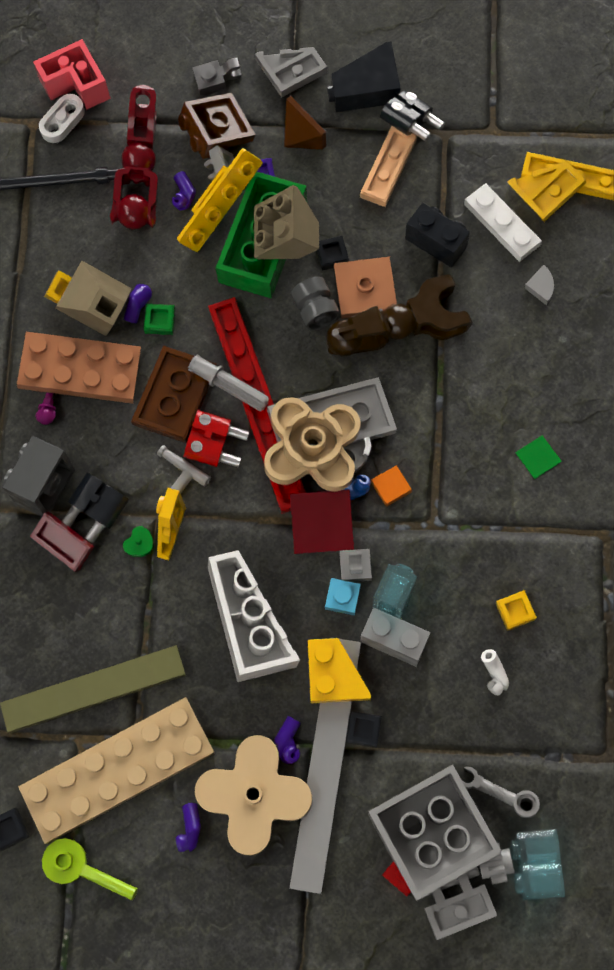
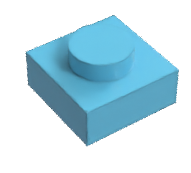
[325,578,361,615]

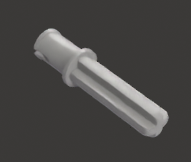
[188,354,269,411]

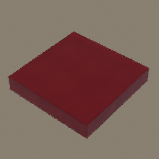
[290,490,354,554]

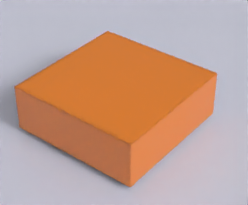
[371,465,412,507]

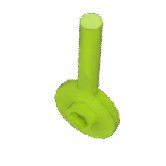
[42,838,138,900]

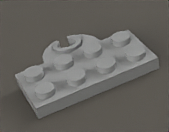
[267,377,397,473]

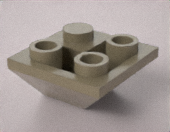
[254,185,319,259]
[55,261,132,336]

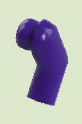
[172,171,196,211]
[176,803,201,852]

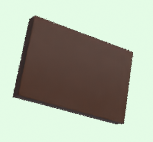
[131,345,217,443]

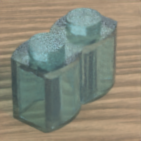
[510,830,565,901]

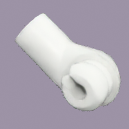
[481,649,509,695]

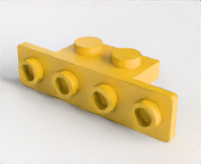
[177,148,263,252]

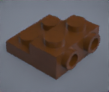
[178,93,256,159]

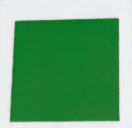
[515,435,562,479]

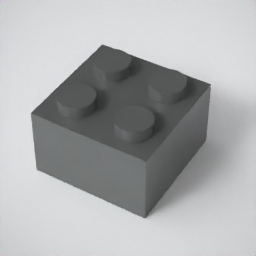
[3,435,75,517]

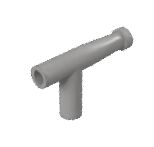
[157,445,211,494]

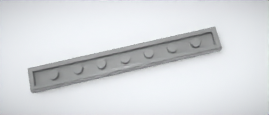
[289,637,361,894]

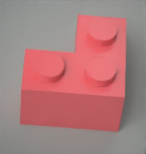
[33,39,111,110]

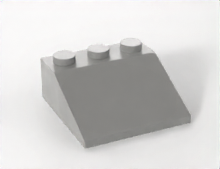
[368,765,502,901]

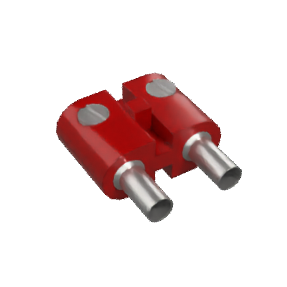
[183,410,249,467]

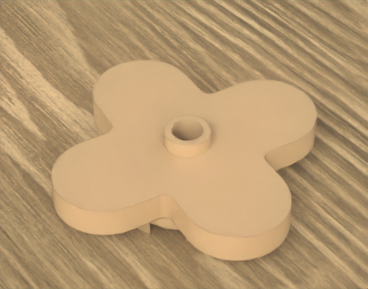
[264,397,361,492]
[195,735,312,856]

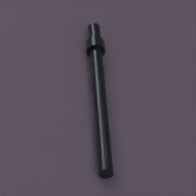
[0,167,122,190]

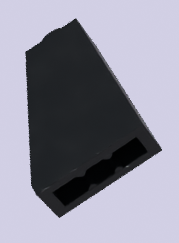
[327,41,401,112]

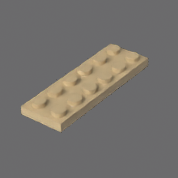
[18,697,215,844]

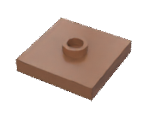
[334,256,397,319]

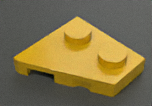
[508,160,586,222]
[156,488,186,561]
[308,638,371,703]

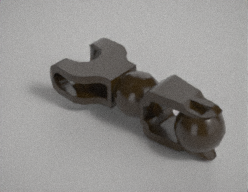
[326,274,473,357]

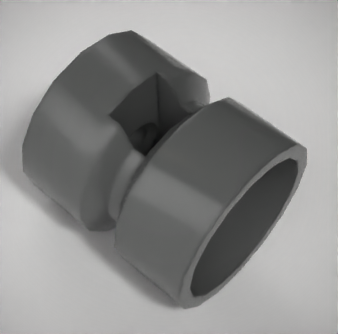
[291,277,340,331]

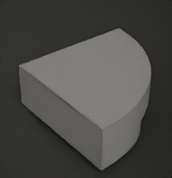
[525,265,554,305]

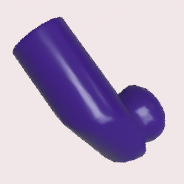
[124,284,152,323]
[274,716,301,764]

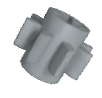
[479,843,514,885]

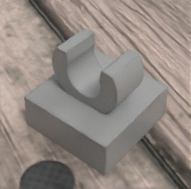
[204,145,234,181]
[340,549,372,582]

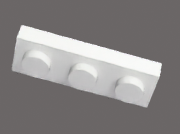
[464,183,542,262]

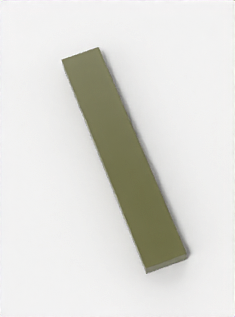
[0,645,186,733]

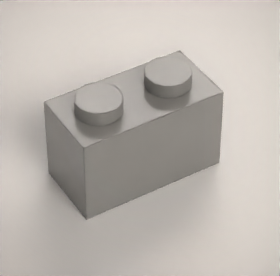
[361,607,431,667]

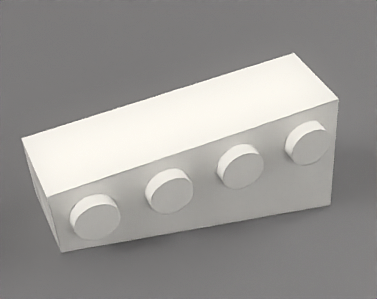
[207,550,300,682]

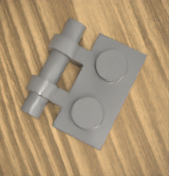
[420,867,497,940]

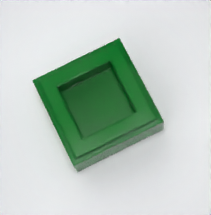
[144,304,176,335]

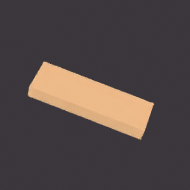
[360,126,417,207]

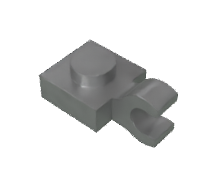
[192,58,242,96]

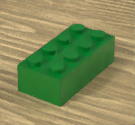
[216,172,307,299]

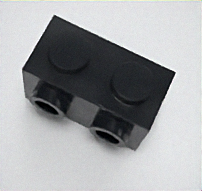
[405,202,470,268]

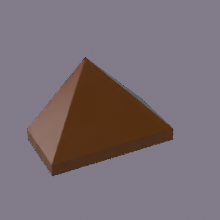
[284,96,327,150]

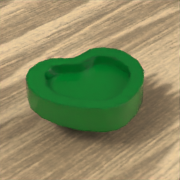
[123,526,154,557]

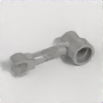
[462,767,540,818]

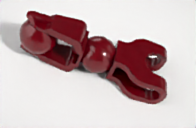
[110,85,158,230]

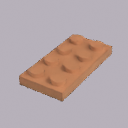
[17,332,141,403]

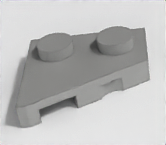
[255,47,328,98]

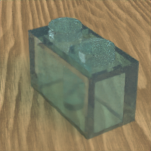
[373,564,418,619]

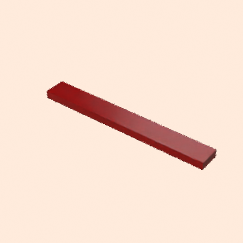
[208,297,306,514]

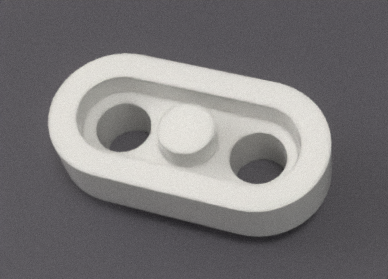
[39,94,85,143]

